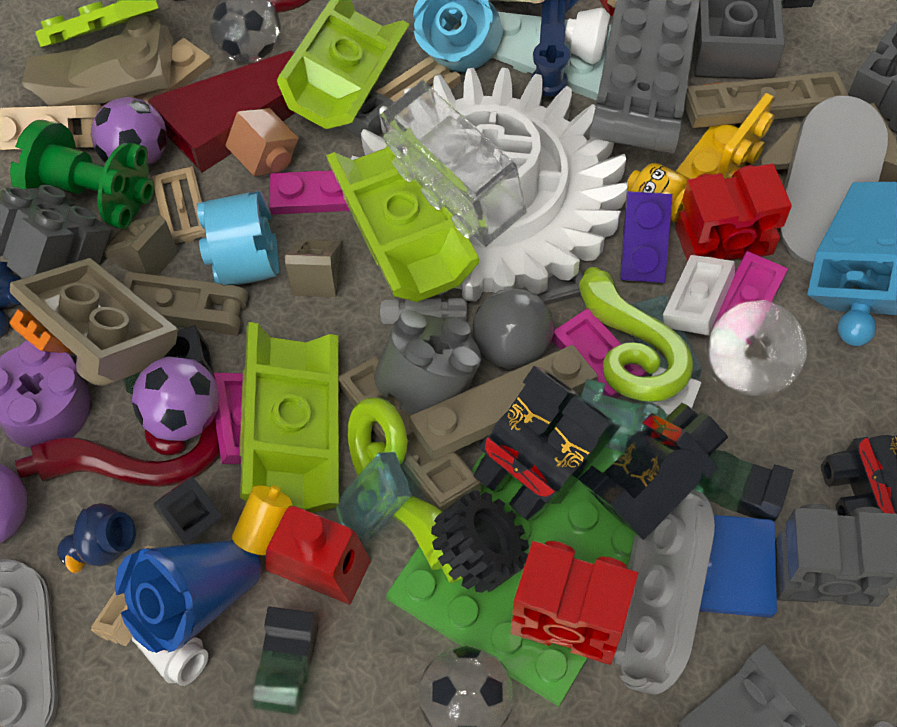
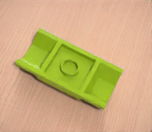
[277,0,409,129]
[326,126,479,302]
[240,322,339,513]

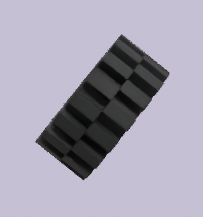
[431,490,529,593]

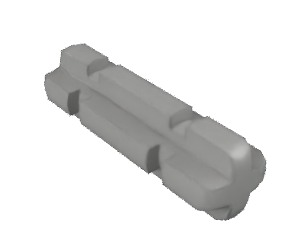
[380,298,467,324]

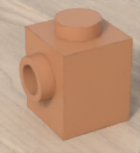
[225,108,299,176]

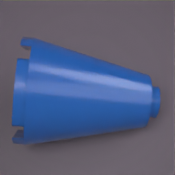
[115,540,261,653]

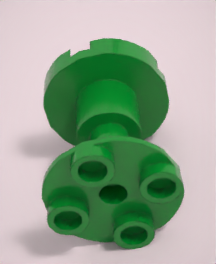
[10,119,154,230]

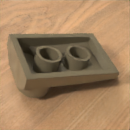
[22,15,173,106]
[10,258,178,385]

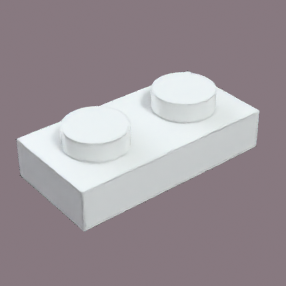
[663,255,735,335]

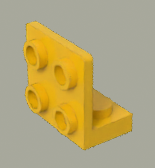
[676,93,775,179]

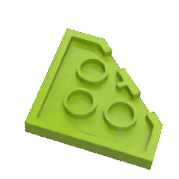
[35,0,159,48]

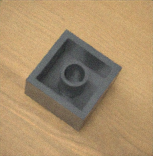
[693,0,785,78]

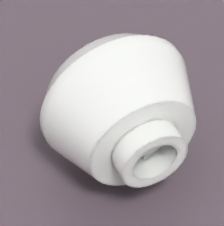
[564,8,610,64]

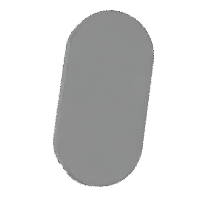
[776,96,888,265]
[614,489,715,694]
[0,559,58,727]

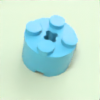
[413,0,503,73]
[197,191,280,286]

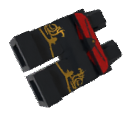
[473,366,621,520]
[578,403,728,540]
[821,435,897,516]

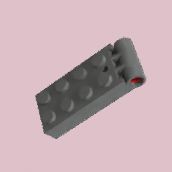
[589,0,700,154]

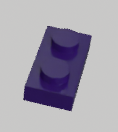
[620,191,672,283]

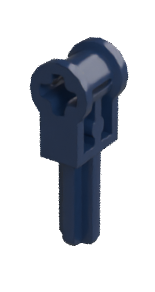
[531,0,570,96]

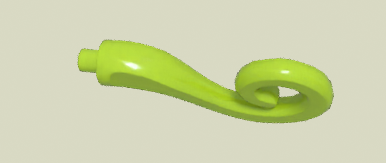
[579,267,693,401]
[348,397,463,583]

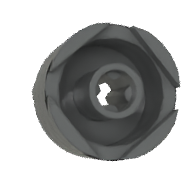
[374,310,481,415]

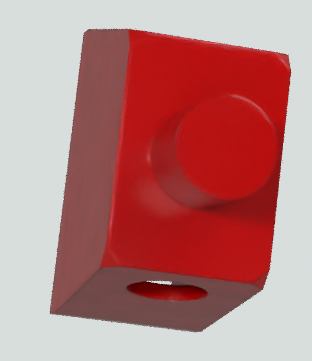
[265,506,371,605]

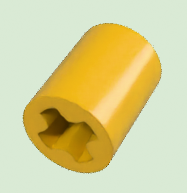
[232,485,292,555]

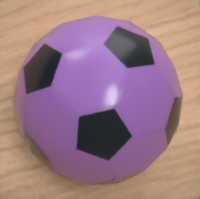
[91,97,167,167]
[132,356,219,441]

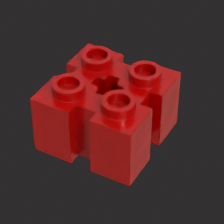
[675,163,792,262]
[510,541,639,665]

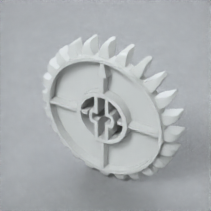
[351,68,628,302]

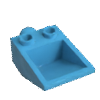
[807,182,897,346]

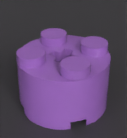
[0,340,91,448]

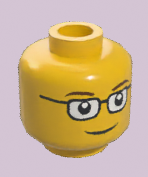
[627,163,687,223]

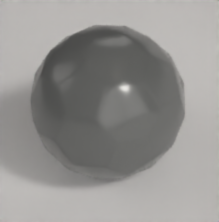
[472,289,554,370]

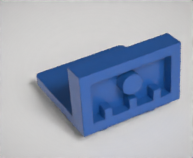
[699,515,777,618]

